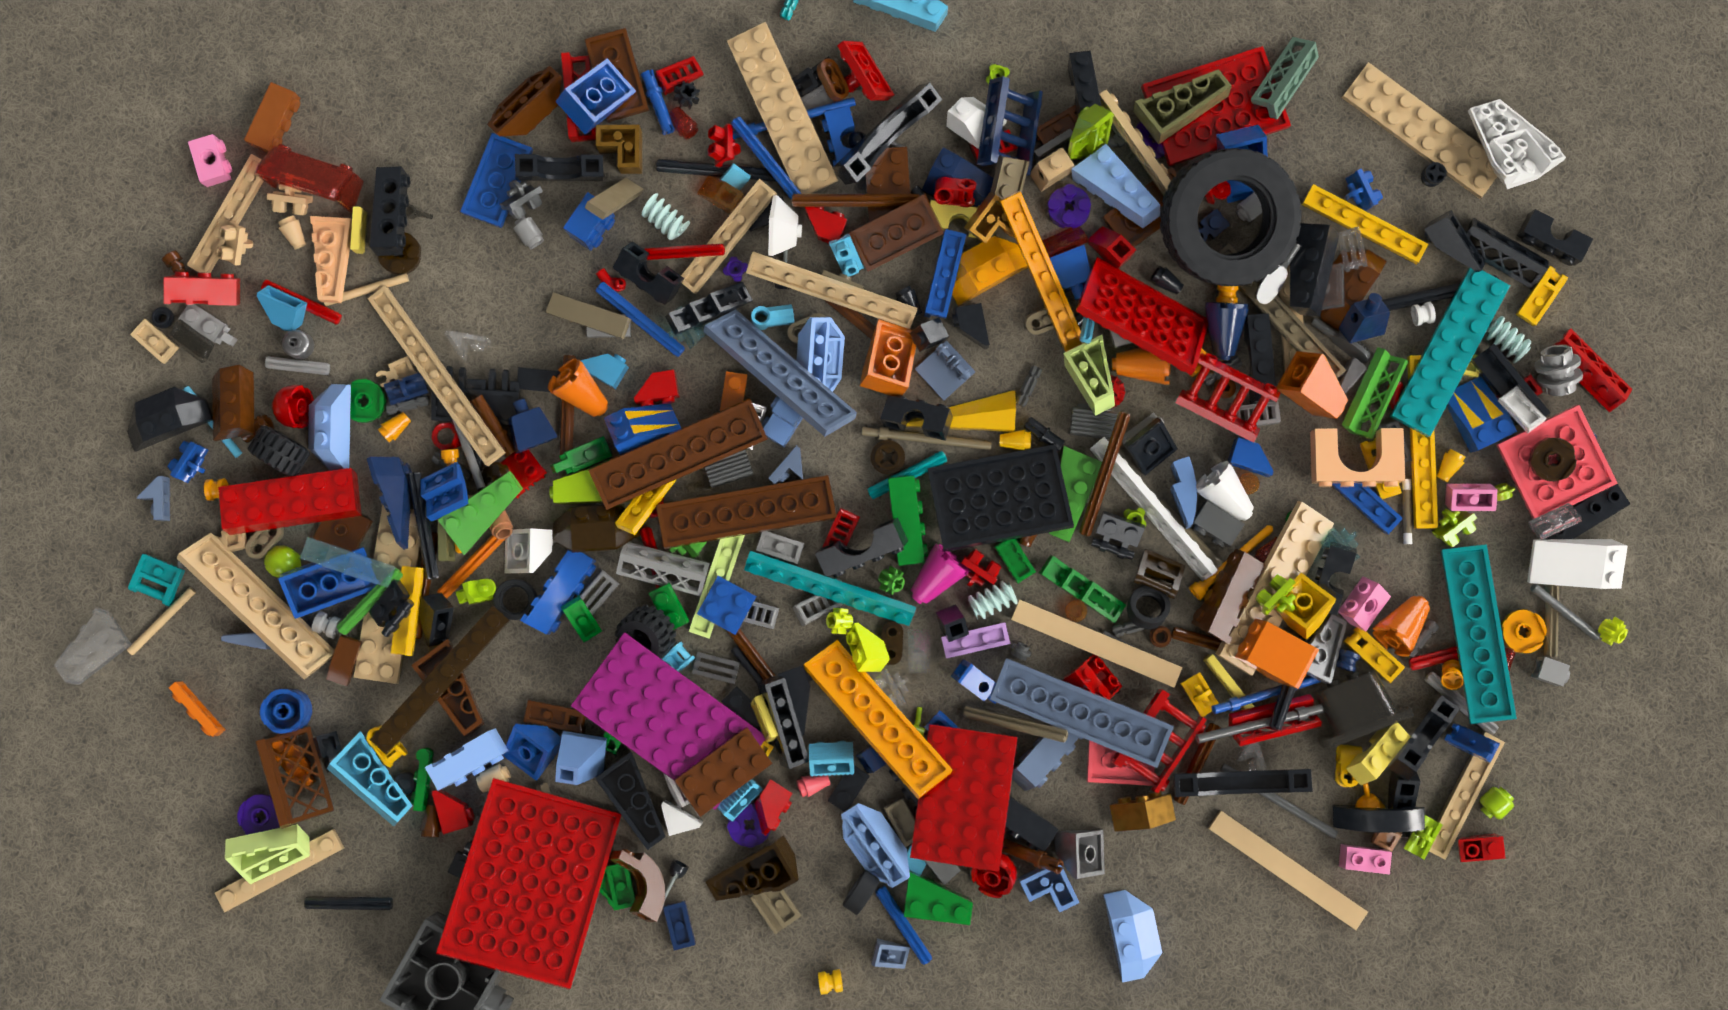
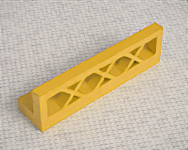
[391,566,425,656]

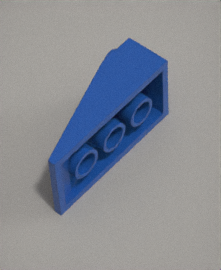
[278,547,378,619]

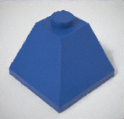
[503,724,561,780]

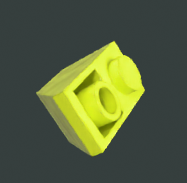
[846,623,890,672]

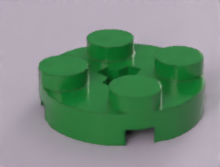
[350,379,386,423]

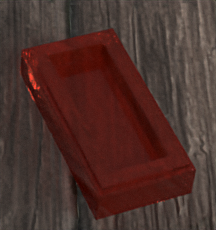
[1042,227,1089,258]

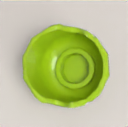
[264,545,301,578]

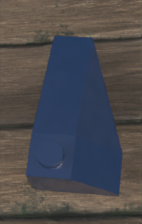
[922,147,994,207]
[367,457,412,550]

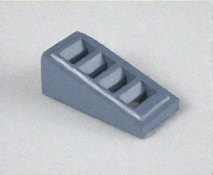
[221,632,271,649]

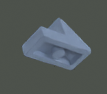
[768,445,803,484]
[137,476,170,521]

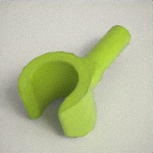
[914,707,925,736]

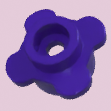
[723,256,748,282]

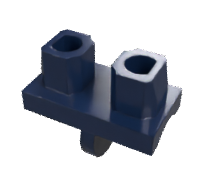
[383,372,429,405]

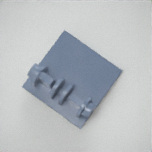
[915,340,975,401]

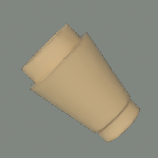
[278,216,306,250]

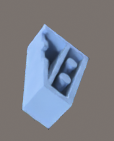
[425,728,508,790]

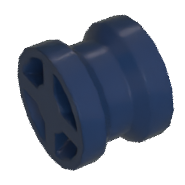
[1336,649,1360,672]

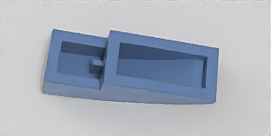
[1170,456,1197,529]

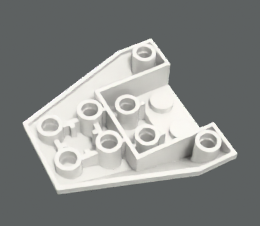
[1468,99,1566,189]

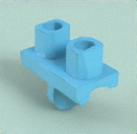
[829,234,864,277]

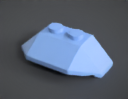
[796,317,845,392]
[308,384,351,471]
[841,803,910,888]
[1103,890,1162,982]

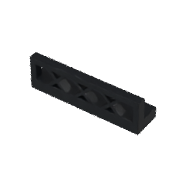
[1466,218,1549,289]
[1471,344,1551,417]

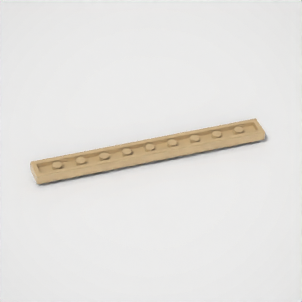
[368,285,506,466]

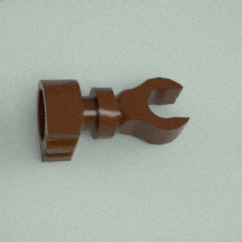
[161,250,190,276]

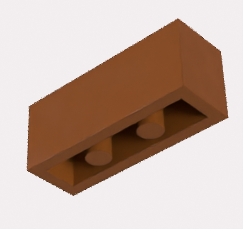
[244,82,300,155]

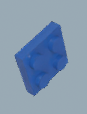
[697,576,757,635]

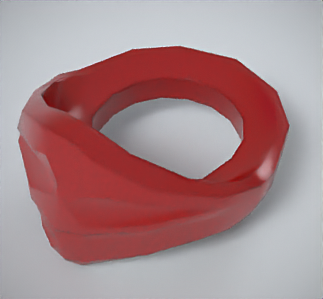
[432,423,461,450]

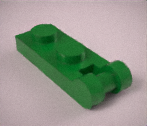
[411,747,434,811]

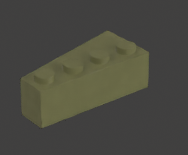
[1133,69,1232,144]

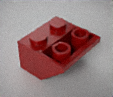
[1062,654,1123,700]

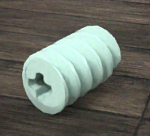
[642,193,690,240]
[1486,316,1531,364]
[968,581,1018,620]

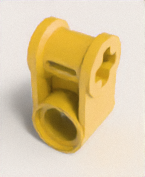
[366,726,408,768]
[1335,744,1363,787]

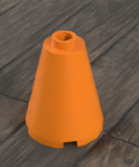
[1112,348,1170,385]
[548,358,608,417]
[1373,596,1430,657]

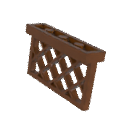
[256,726,334,829]

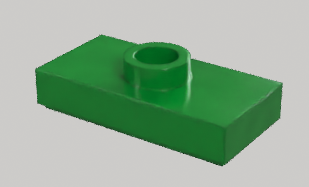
[995,539,1036,584]

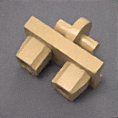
[267,178,313,215]
[215,221,253,265]

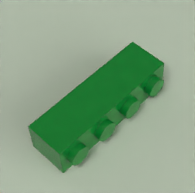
[888,474,928,566]

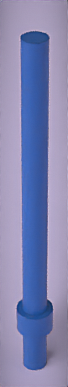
[733,97,856,139]
[1212,676,1321,714]

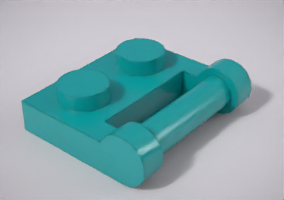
[128,554,185,606]

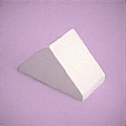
[661,800,703,836]

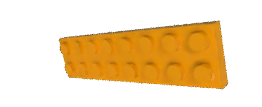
[803,640,952,799]

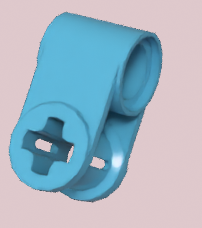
[662,641,695,672]

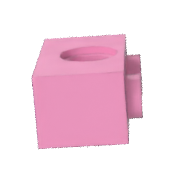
[188,134,232,187]
[1445,484,1498,511]
[1338,577,1391,632]
[1339,844,1392,875]

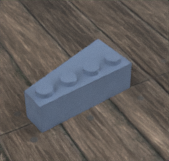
[1012,725,1083,791]

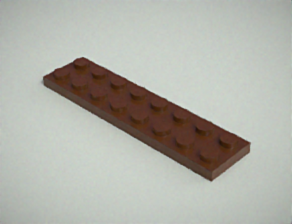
[588,399,768,510]
[656,475,837,549]

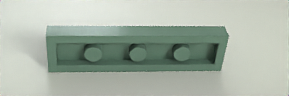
[1251,37,1319,119]

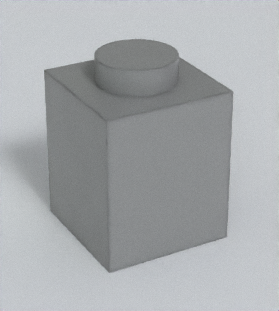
[1531,657,1570,686]

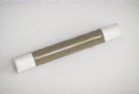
[1402,479,1412,544]

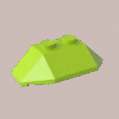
[1068,104,1114,159]

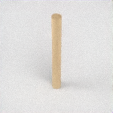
[324,273,409,306]
[127,587,196,655]

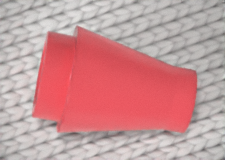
[796,775,830,797]

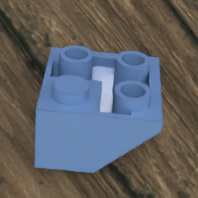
[555,731,607,785]

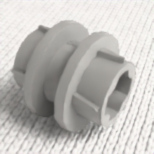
[1534,345,1583,396]

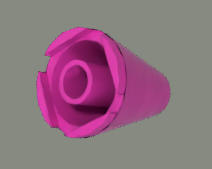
[911,543,969,604]

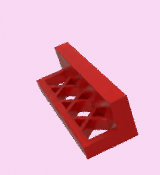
[561,52,596,142]
[1553,328,1633,413]
[1228,694,1322,746]

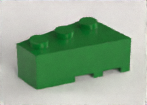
[903,870,973,925]

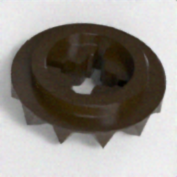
[871,440,905,475]

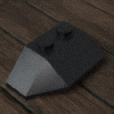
[127,387,213,452]

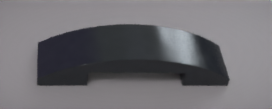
[1333,805,1425,833]

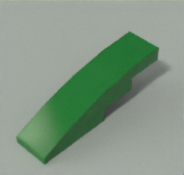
[1039,555,1126,623]

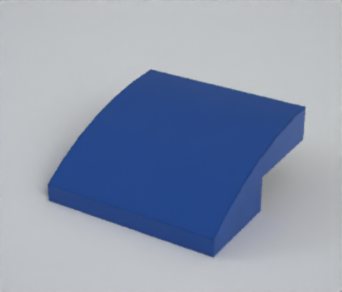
[420,462,468,521]

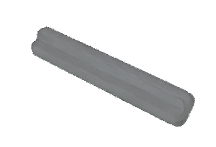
[265,356,330,375]

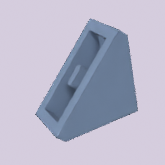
[871,938,910,969]

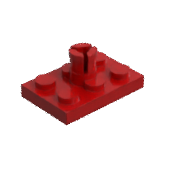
[837,41,895,101]

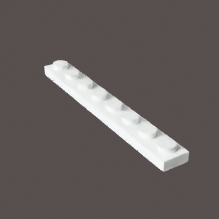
[1090,437,1218,581]

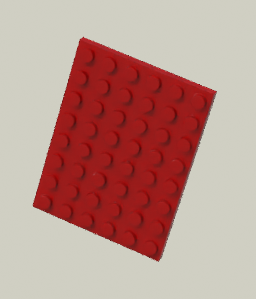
[436,778,621,990]

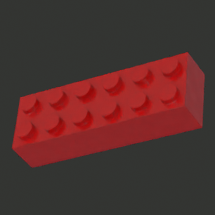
[218,468,362,535]

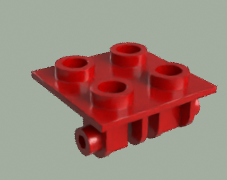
[501,449,547,499]

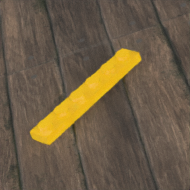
[1302,184,1428,264]

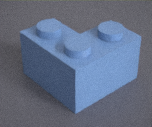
[762,396,803,448]
[1018,865,1079,913]

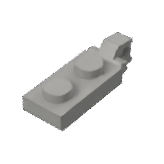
[178,304,238,346]

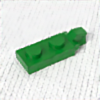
[550,436,612,474]

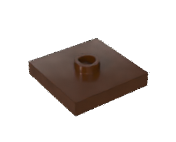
[312,516,373,553]

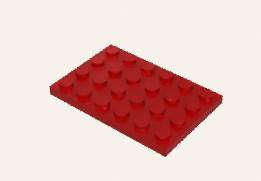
[1141,46,1291,166]
[1076,257,1208,375]
[910,724,1018,872]

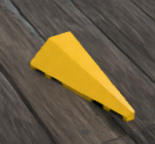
[906,391,1016,432]

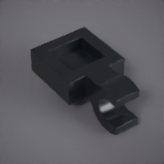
[313,731,342,773]
[448,840,473,878]

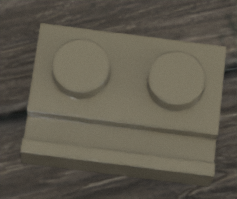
[990,155,1029,199]
[750,889,802,934]

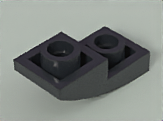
[517,367,561,392]

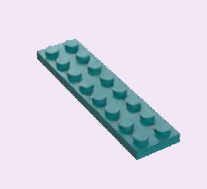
[1389,268,1511,437]
[1441,544,1517,724]

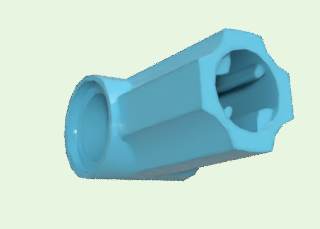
[751,304,794,330]

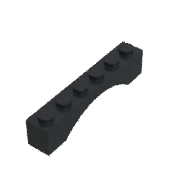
[833,82,943,185]
[1173,768,1313,797]

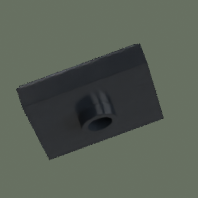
[1124,417,1178,476]

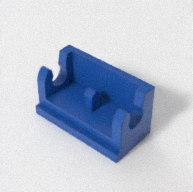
[1444,723,1500,763]

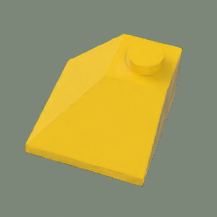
[1275,573,1336,640]

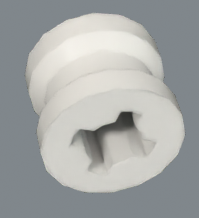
[1411,302,1436,326]

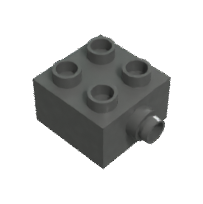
[380,911,514,1010]

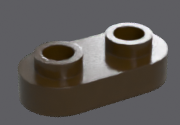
[881,621,903,665]

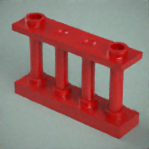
[1175,353,1281,443]
[1110,689,1207,794]

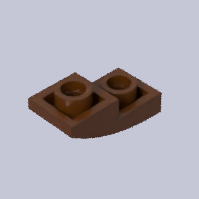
[326,635,362,686]

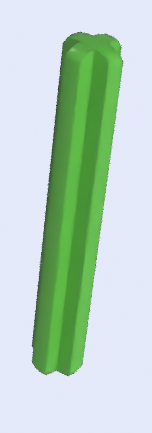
[336,567,403,635]

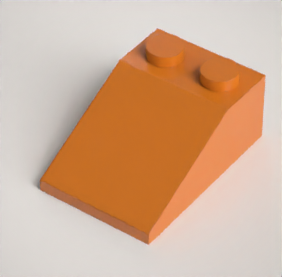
[860,319,916,396]

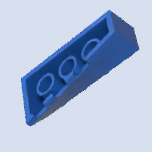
[520,550,596,635]

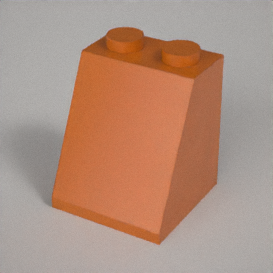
[1277,351,1348,419]
[1235,618,1319,689]

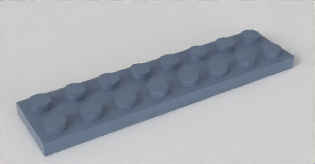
[703,309,857,437]
[990,658,1174,768]

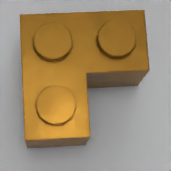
[596,125,642,174]
[964,193,1015,243]
[1110,791,1176,832]

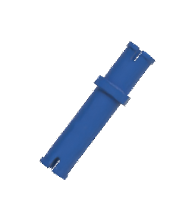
[641,70,675,135]

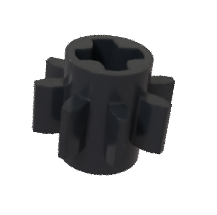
[673,81,700,110]

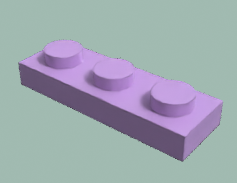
[941,622,1010,658]

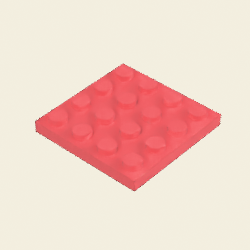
[1496,405,1618,523]

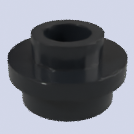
[152,307,174,329]

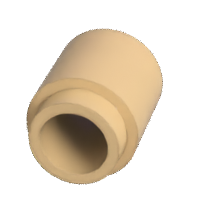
[476,764,511,793]

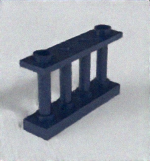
[977,76,1043,176]

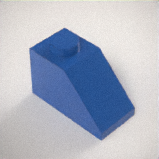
[1228,437,1274,477]

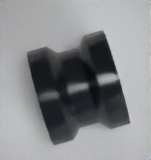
[1421,162,1447,187]

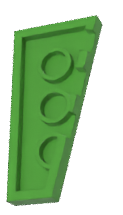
[1049,446,1102,543]
[438,471,523,555]

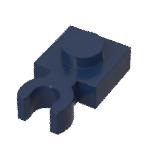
[1199,209,1230,242]

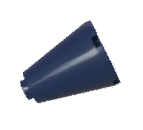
[1205,302,1249,360]

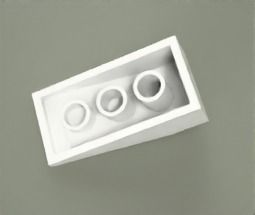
[1527,539,1627,589]

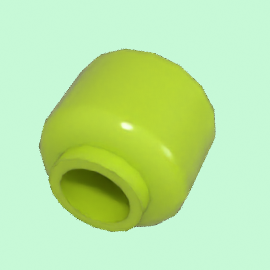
[1480,787,1514,820]

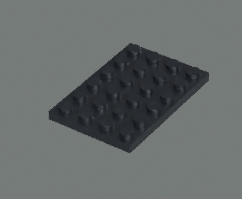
[927,444,1074,552]

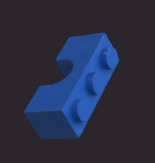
[821,106,855,173]

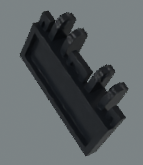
[431,366,520,425]

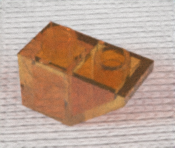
[697,176,744,214]

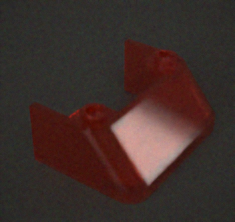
[254,144,364,213]

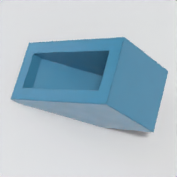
[257,285,307,331]
[581,354,629,390]

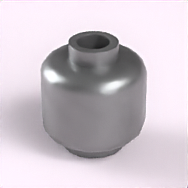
[282,330,314,360]

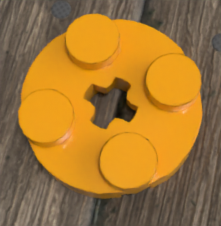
[1500,610,1547,653]

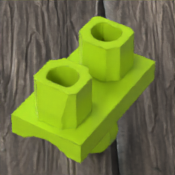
[1432,509,1477,547]
[1255,574,1296,616]
[456,578,496,604]
[1403,815,1443,860]

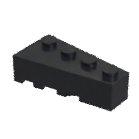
[1290,223,1340,316]
[595,752,666,850]

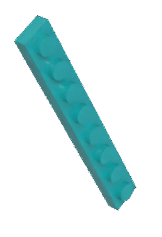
[744,551,916,626]

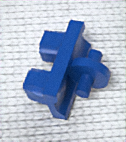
[1345,169,1383,211]
[167,441,209,483]

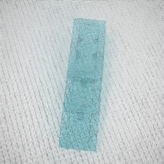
[300,537,395,588]

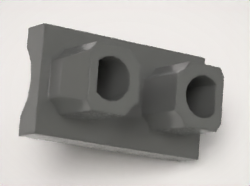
[500,180,543,219]

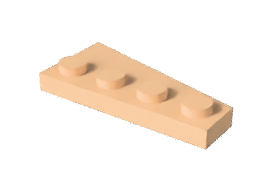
[310,216,352,303]

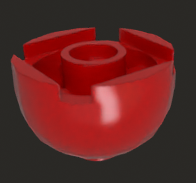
[272,385,314,429]
[971,853,1017,898]

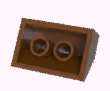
[212,365,255,441]

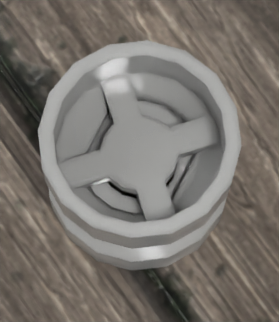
[311,611,342,639]

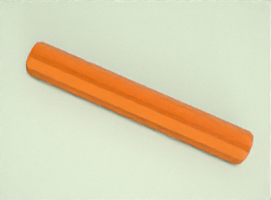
[437,535,505,599]

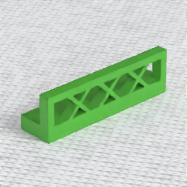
[1342,347,1408,440]

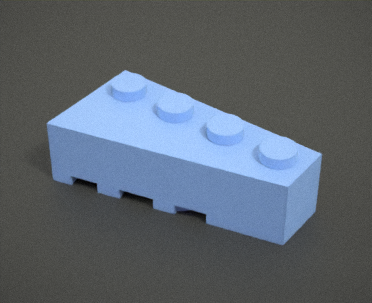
[1072,144,1160,228]

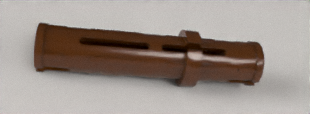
[470,394,515,457]
[1002,838,1064,874]

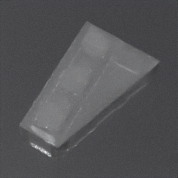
[54,607,132,685]

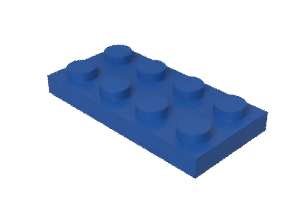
[460,133,533,228]

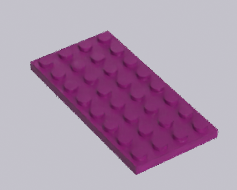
[570,632,765,810]

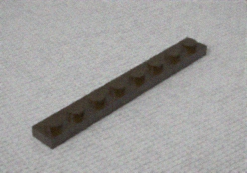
[370,606,510,755]

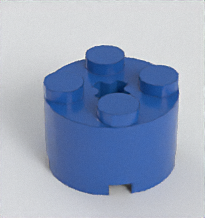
[260,688,312,734]

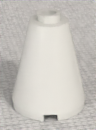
[1196,461,1254,521]

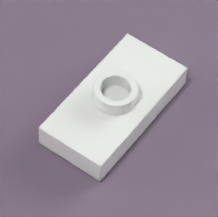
[1498,386,1547,433]

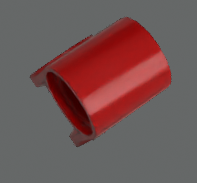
[934,177,977,207]

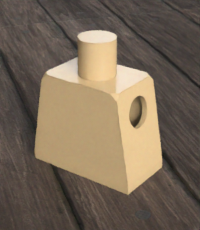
[1030,147,1075,192]

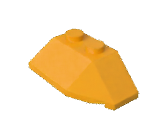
[952,236,1028,306]

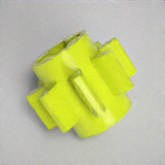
[826,608,853,635]
[1598,617,1628,645]

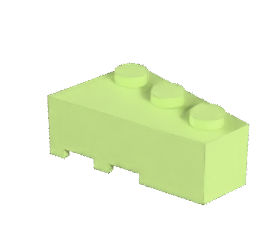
[1063,335,1115,416]
[225,824,310,884]

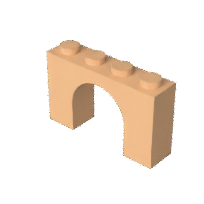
[1310,428,1405,487]

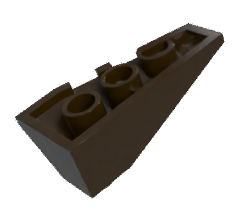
[705,835,799,901]

